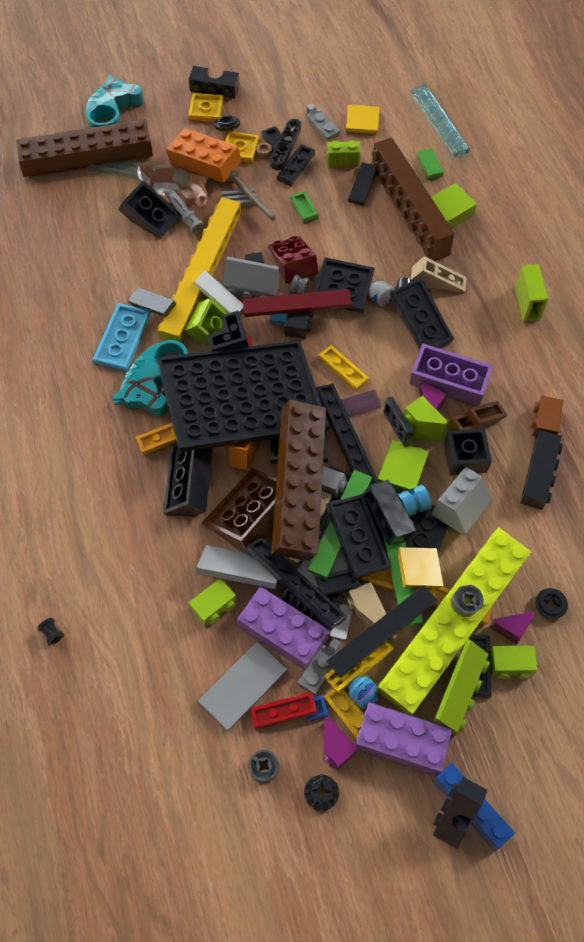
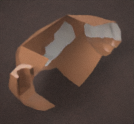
[137,165,208,208]

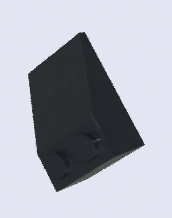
[118,180,181,239]

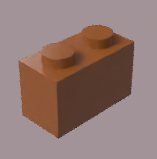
[530,395,564,437]

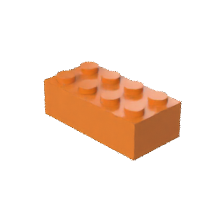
[166,128,241,183]

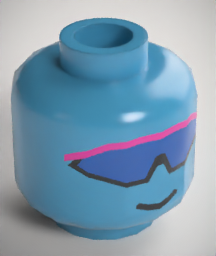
[348,676,380,708]

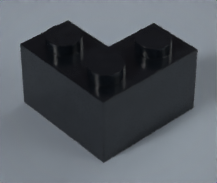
[208,310,249,351]

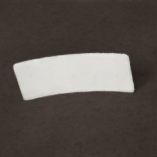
[330,604,352,639]

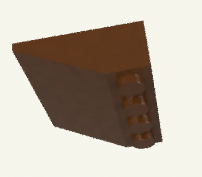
[203,468,277,556]

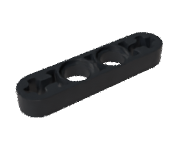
[270,119,301,170]

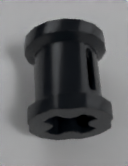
[37,618,64,646]

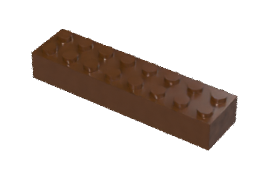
[16,119,153,177]
[371,137,455,261]
[271,400,326,561]

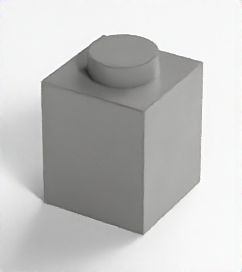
[322,467,348,499]

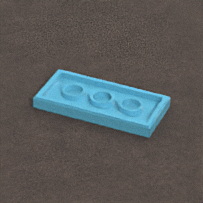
[92,303,152,372]

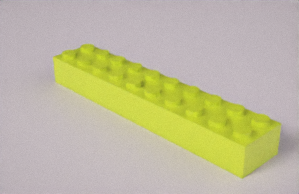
[377,527,531,715]

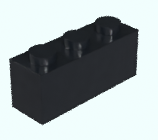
[363,480,416,546]

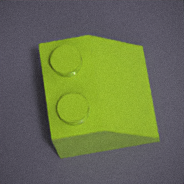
[184,298,228,345]
[404,396,448,442]

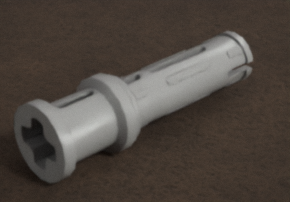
[166,190,204,234]

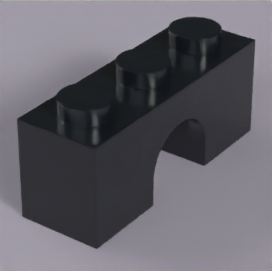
[189,66,240,98]
[433,776,487,849]

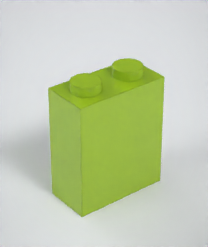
[431,183,477,228]
[515,264,548,321]
[378,440,429,493]

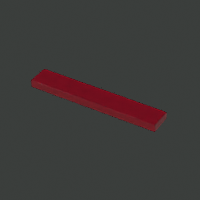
[243,289,352,317]

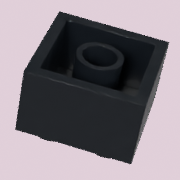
[444,428,492,475]

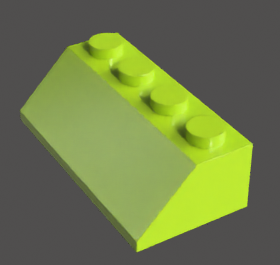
[432,639,490,736]

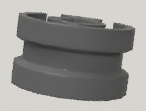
[289,275,310,295]
[451,585,484,617]
[249,750,279,783]

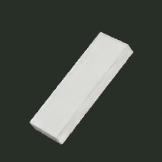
[193,271,244,313]

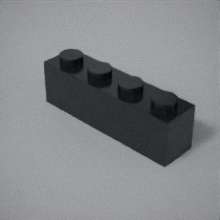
[520,430,563,510]

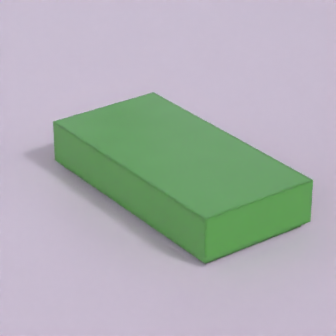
[417,148,444,179]
[290,191,318,223]

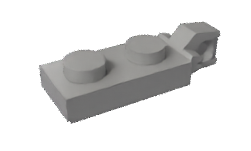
[306,104,340,141]
[298,638,341,695]

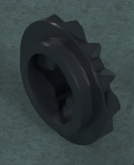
[214,116,240,131]
[535,588,568,620]
[304,774,339,811]

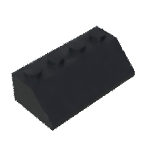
[163,443,213,517]

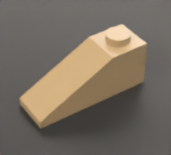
[411,256,467,293]
[346,582,397,644]

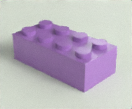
[409,344,493,406]
[237,587,329,671]
[355,702,452,776]

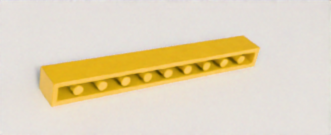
[158,197,241,343]

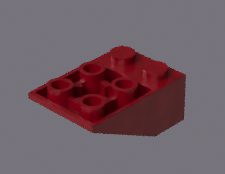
[268,236,319,283]

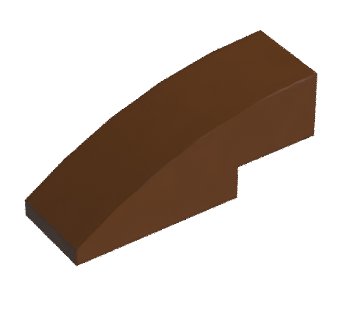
[447,401,507,431]

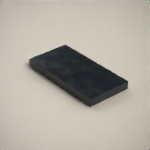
[389,277,454,350]
[326,494,391,579]

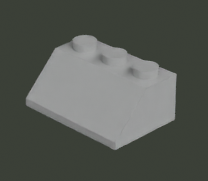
[222,256,279,299]
[432,467,493,536]

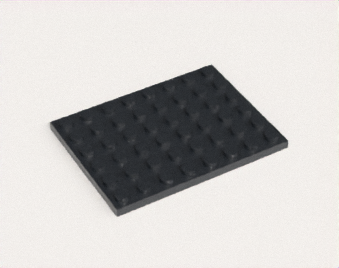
[157,340,329,452]

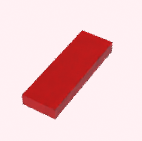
[250,692,317,730]

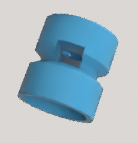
[397,485,432,517]

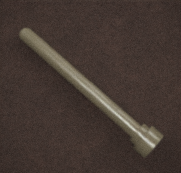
[226,169,276,220]

